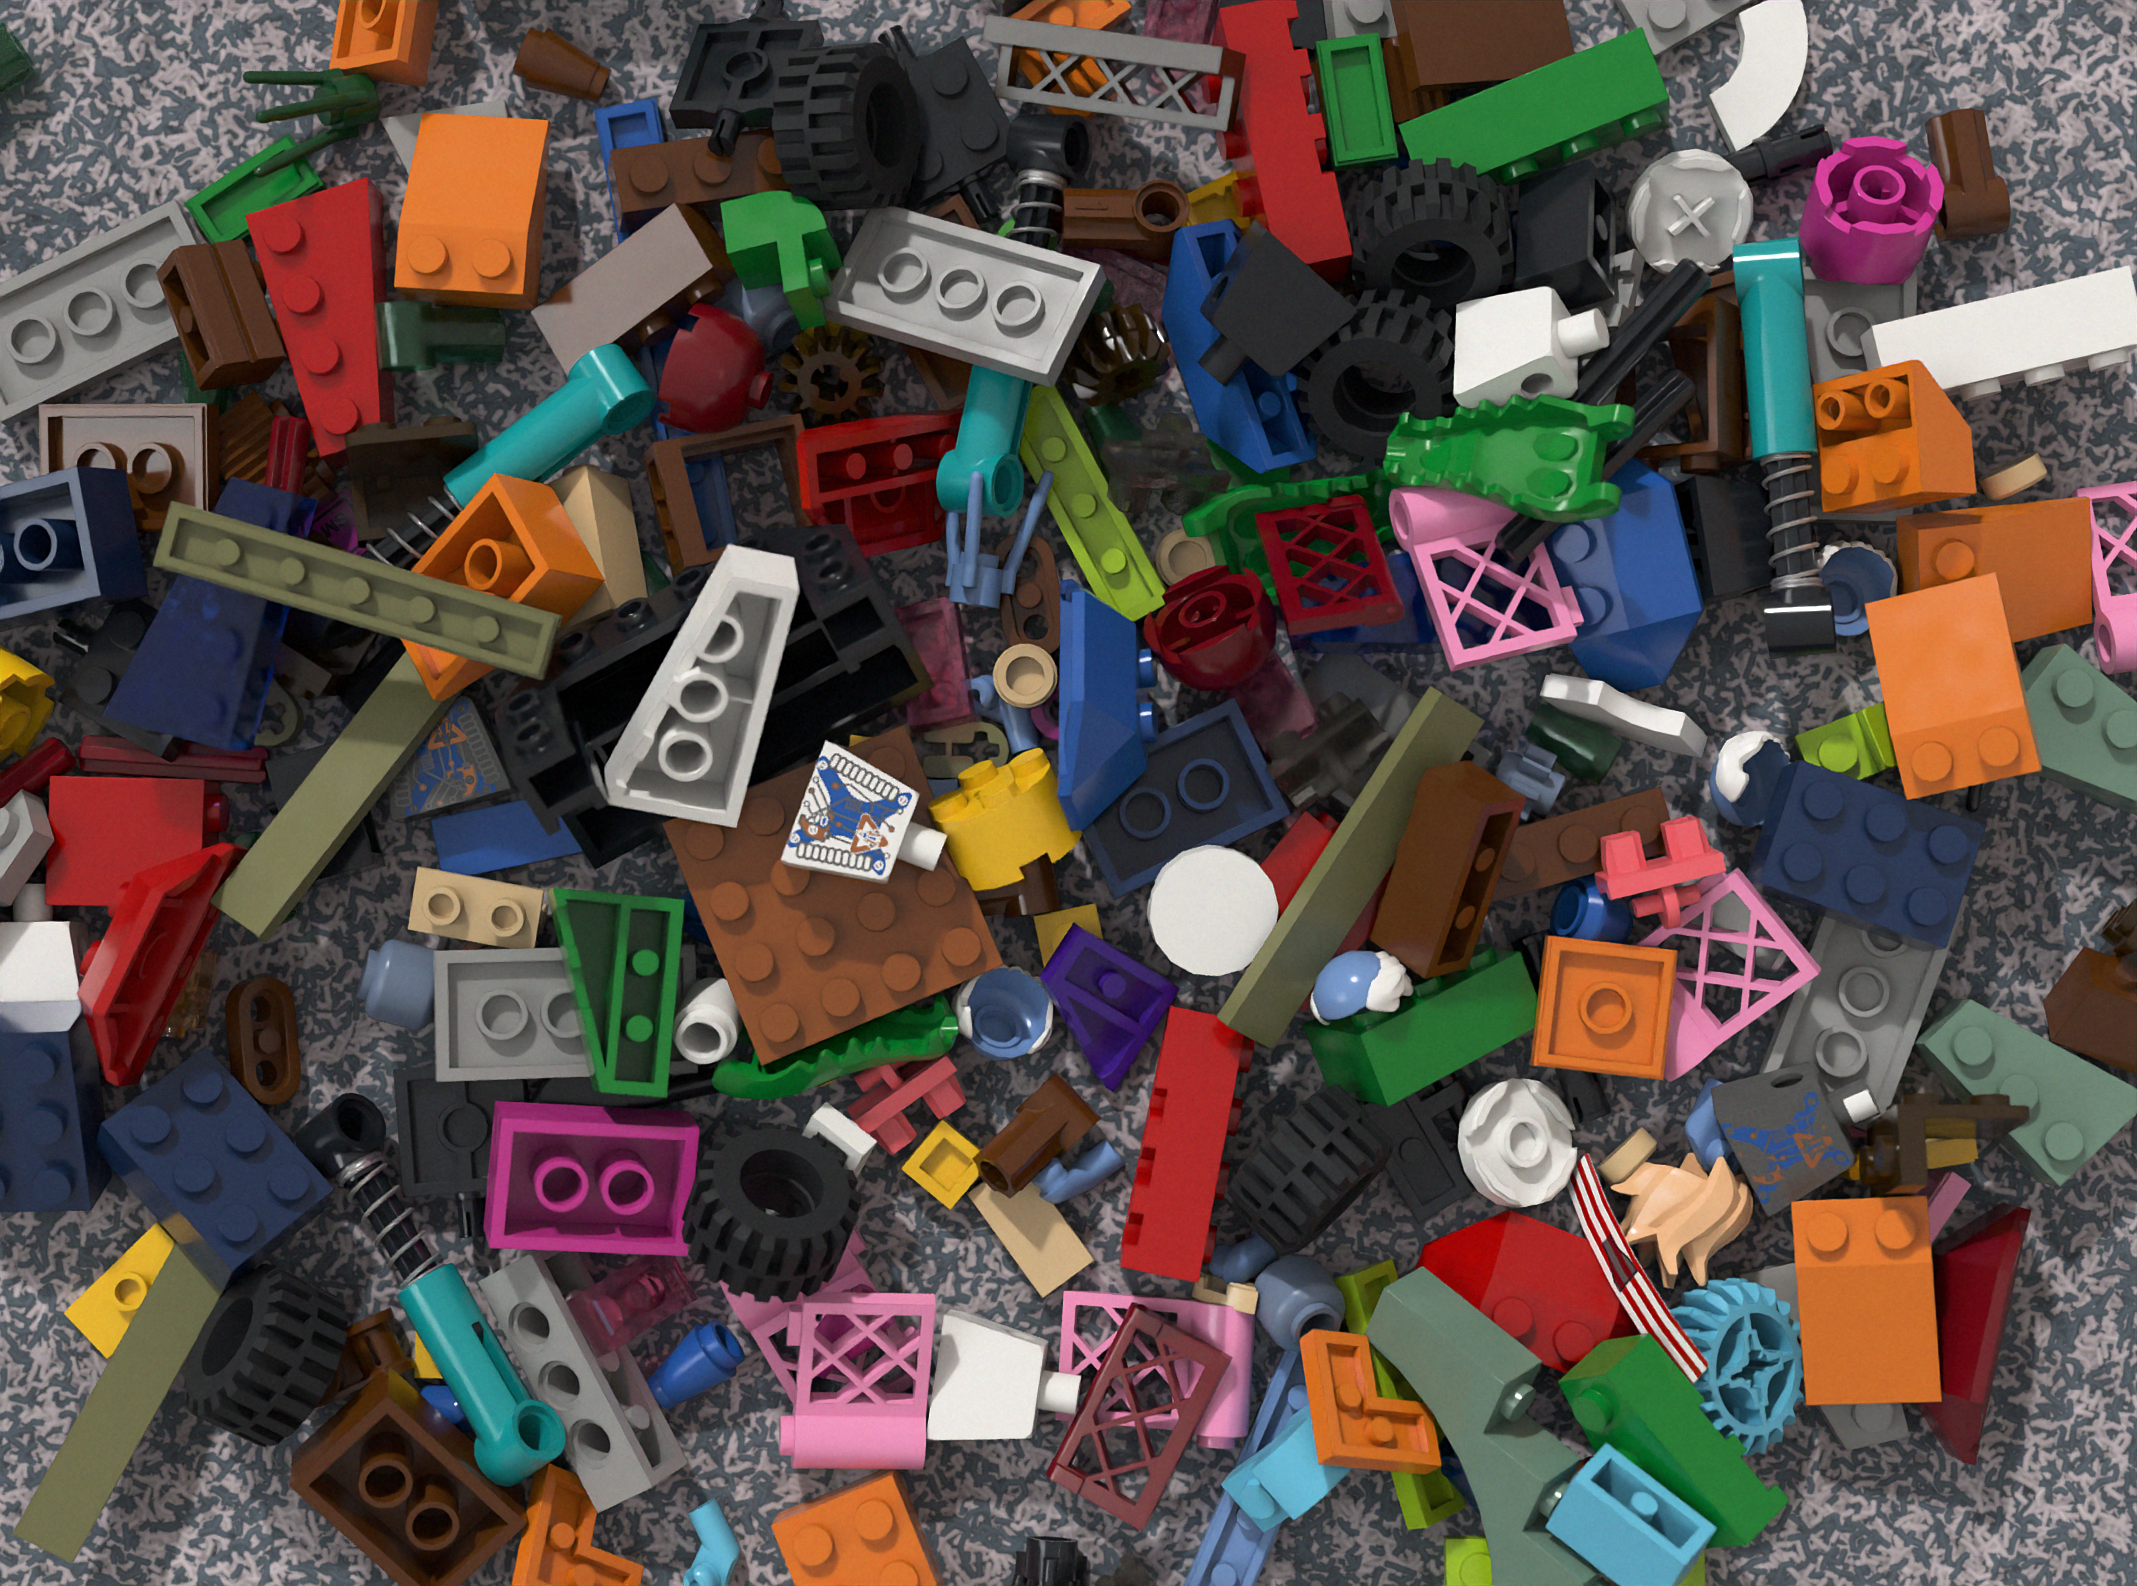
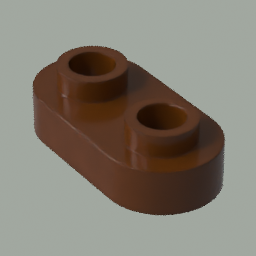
[993,532,1060,656]
[225,976,301,1106]

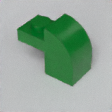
[720,191,844,330]

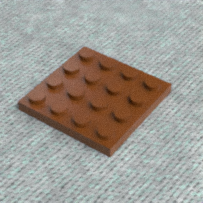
[662,725,1004,1066]

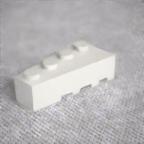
[1860,266,2137,402]

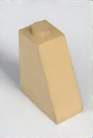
[546,464,648,644]

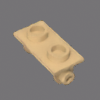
[408,866,548,949]

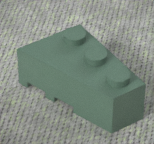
[2020,643,2137,815]
[1912,999,2137,1187]

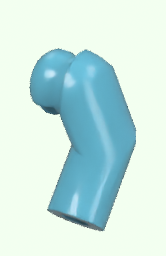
[683,1498,740,1586]

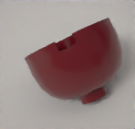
[658,302,774,434]
[1144,565,1277,691]

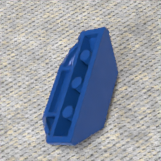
[1161,219,1318,474]
[1543,456,1705,693]
[1057,579,1158,831]

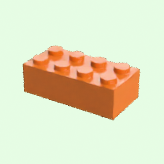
[771,1469,946,1586]

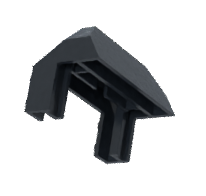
[494,523,935,870]

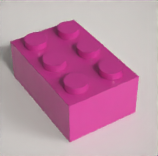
[483,1101,700,1256]

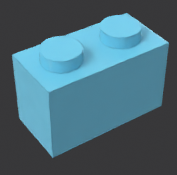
[1545,1443,1717,1586]

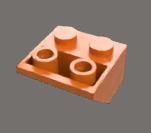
[1812,360,1977,514]

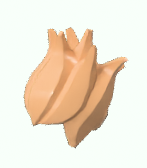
[1610,1152,1753,1289]

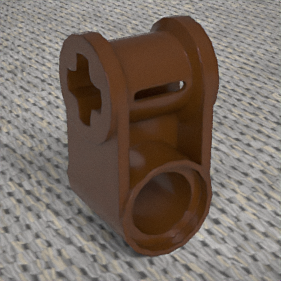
[316,1307,416,1408]

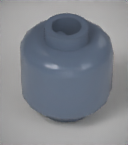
[713,276,804,353]
[356,939,438,1030]
[1253,1255,1346,1352]

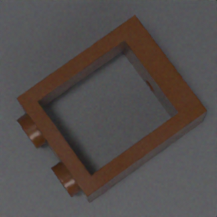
[1614,296,1742,474]
[642,413,814,579]

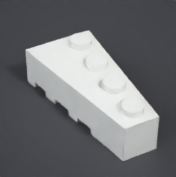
[604,544,799,828]

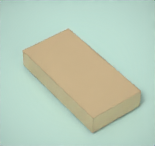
[967,1181,1094,1298]

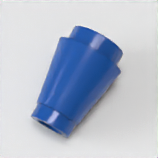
[646,1319,745,1410]

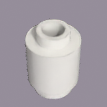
[672,977,744,1064]

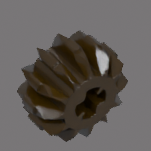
[1062,303,1171,408]
[778,324,886,428]

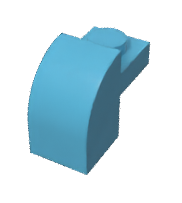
[1221,1404,1352,1533]

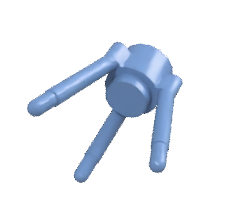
[945,470,1054,609]

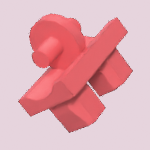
[1594,815,1726,930]
[846,1053,966,1155]

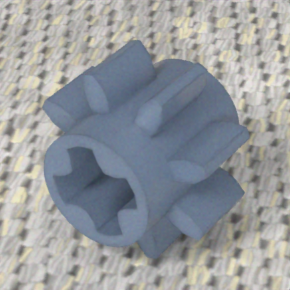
[1494,742,1566,826]

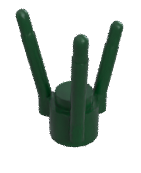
[243,67,380,178]

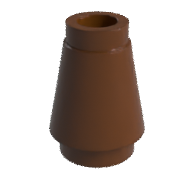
[512,27,612,105]

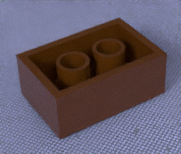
[289,1365,527,1586]

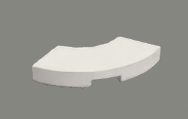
[1705,0,1808,153]
[1540,673,1708,758]

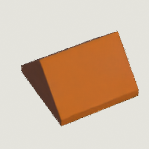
[329,0,439,87]

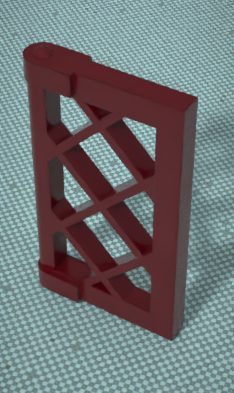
[1254,494,1405,636]
[1046,1302,1233,1531]

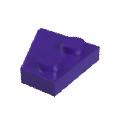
[1039,922,1180,1092]

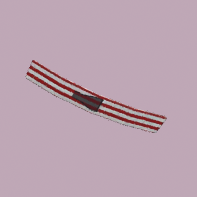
[1567,1153,1709,1384]

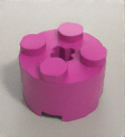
[1799,136,1944,285]

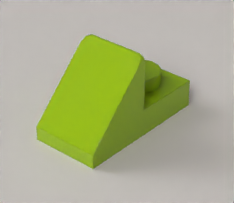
[1793,701,1898,780]

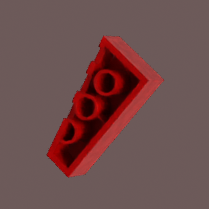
[1200,0,1353,284]
[245,177,395,469]
[1119,1006,1255,1283]

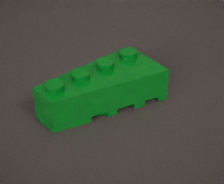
[1398,27,1670,186]

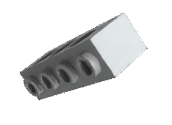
[478,1250,688,1513]

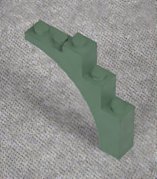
[1364,1266,1613,1586]

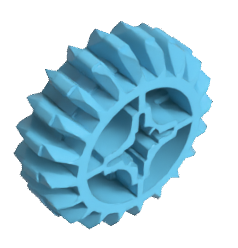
[1669,1278,1806,1456]

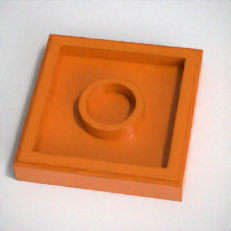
[1530,935,1678,1080]

